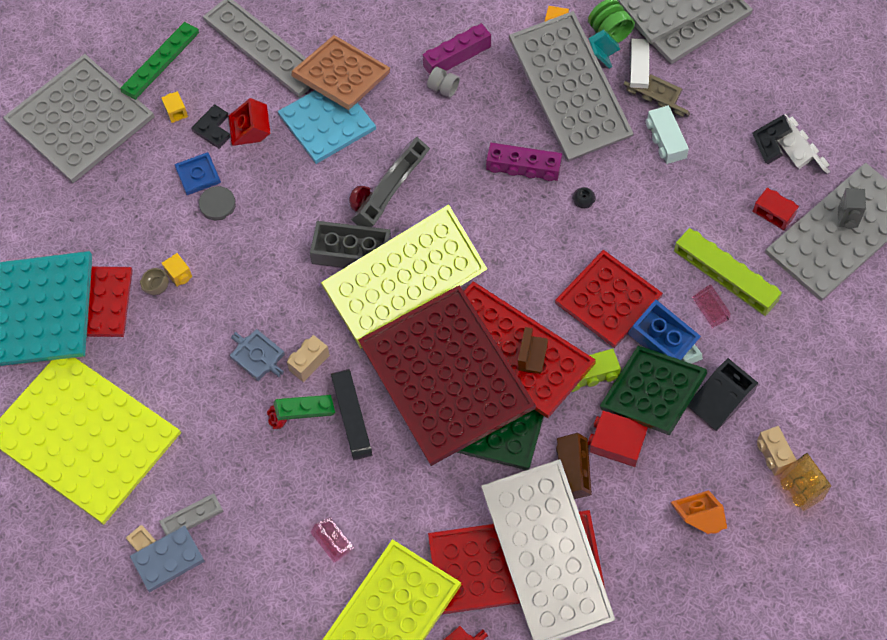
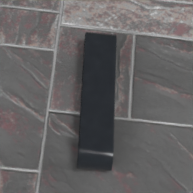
[331,369,373,461]

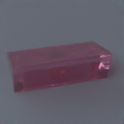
[693,284,731,328]
[311,517,354,562]

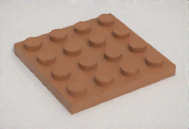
[291,35,390,110]

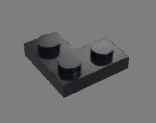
[191,104,231,149]
[752,114,793,164]

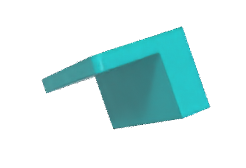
[588,29,621,69]

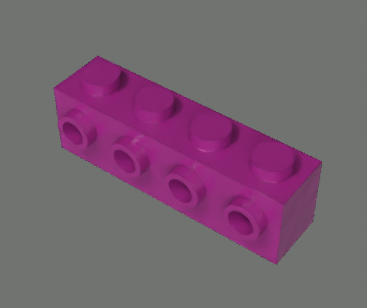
[422,23,491,75]
[486,142,562,181]

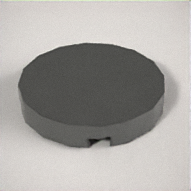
[199,186,236,221]

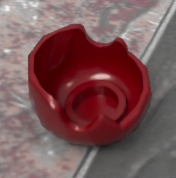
[349,185,371,212]

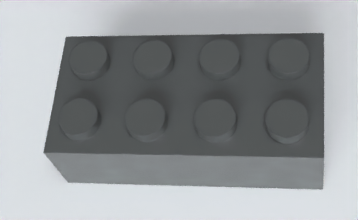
[310,221,391,268]

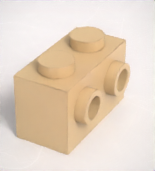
[287,335,330,382]
[757,426,797,476]

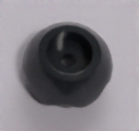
[572,187,596,208]

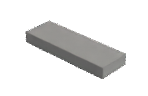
[159,493,223,536]

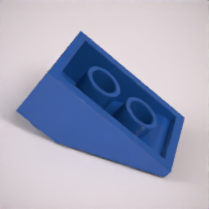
[627,299,701,360]

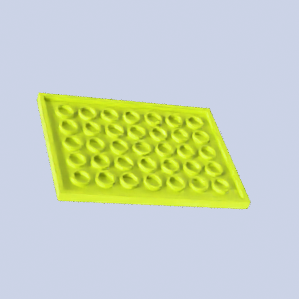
[0,358,181,525]

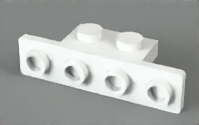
[777,114,830,174]

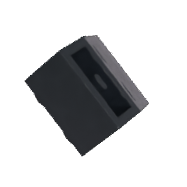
[688,358,758,431]

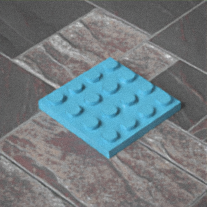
[278,90,376,164]

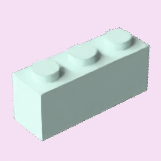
[646,105,689,164]

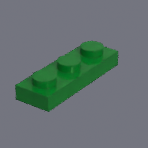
[273,395,335,420]

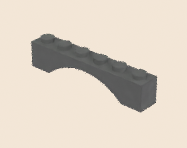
[351,136,430,227]

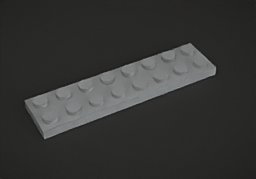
[203,0,311,98]

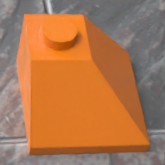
[671,490,727,534]

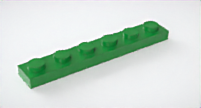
[120,22,199,100]

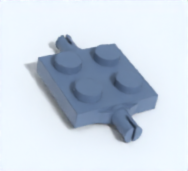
[230,329,285,381]

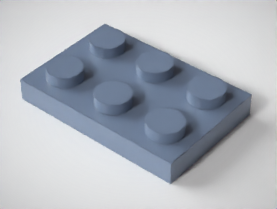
[130,526,205,593]

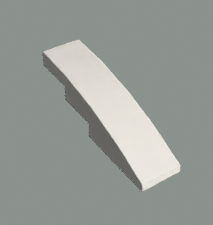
[630,39,649,88]

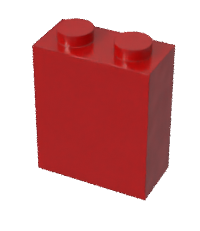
[588,411,648,467]

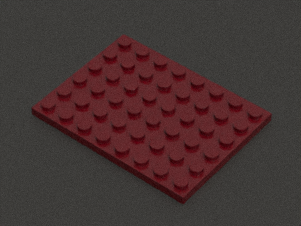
[358,285,536,466]

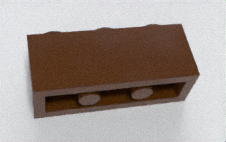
[556,433,592,499]

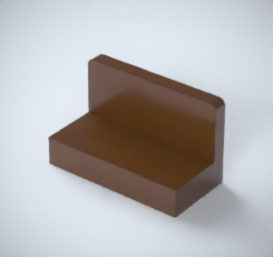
[518,327,548,374]

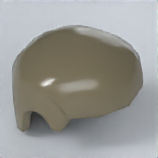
[139,268,169,296]

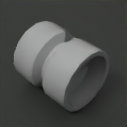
[427,67,460,98]

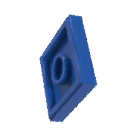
[174,152,221,195]

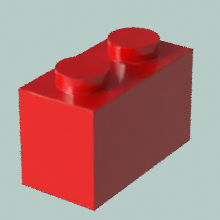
[752,187,799,230]

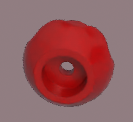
[267,405,287,429]

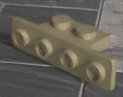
[624,74,690,117]

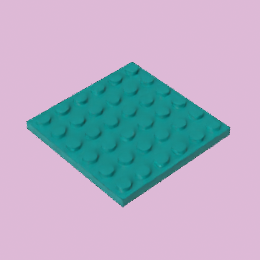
[0,251,92,366]

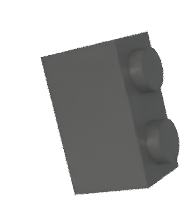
[838,188,866,229]

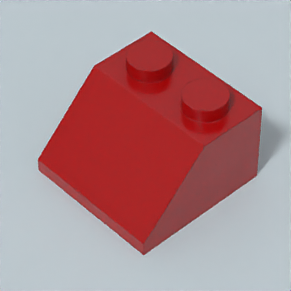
[229,98,271,146]

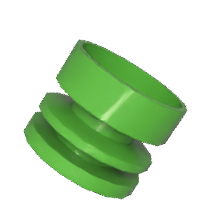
[588,0,635,43]

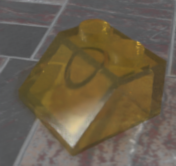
[780,453,831,511]

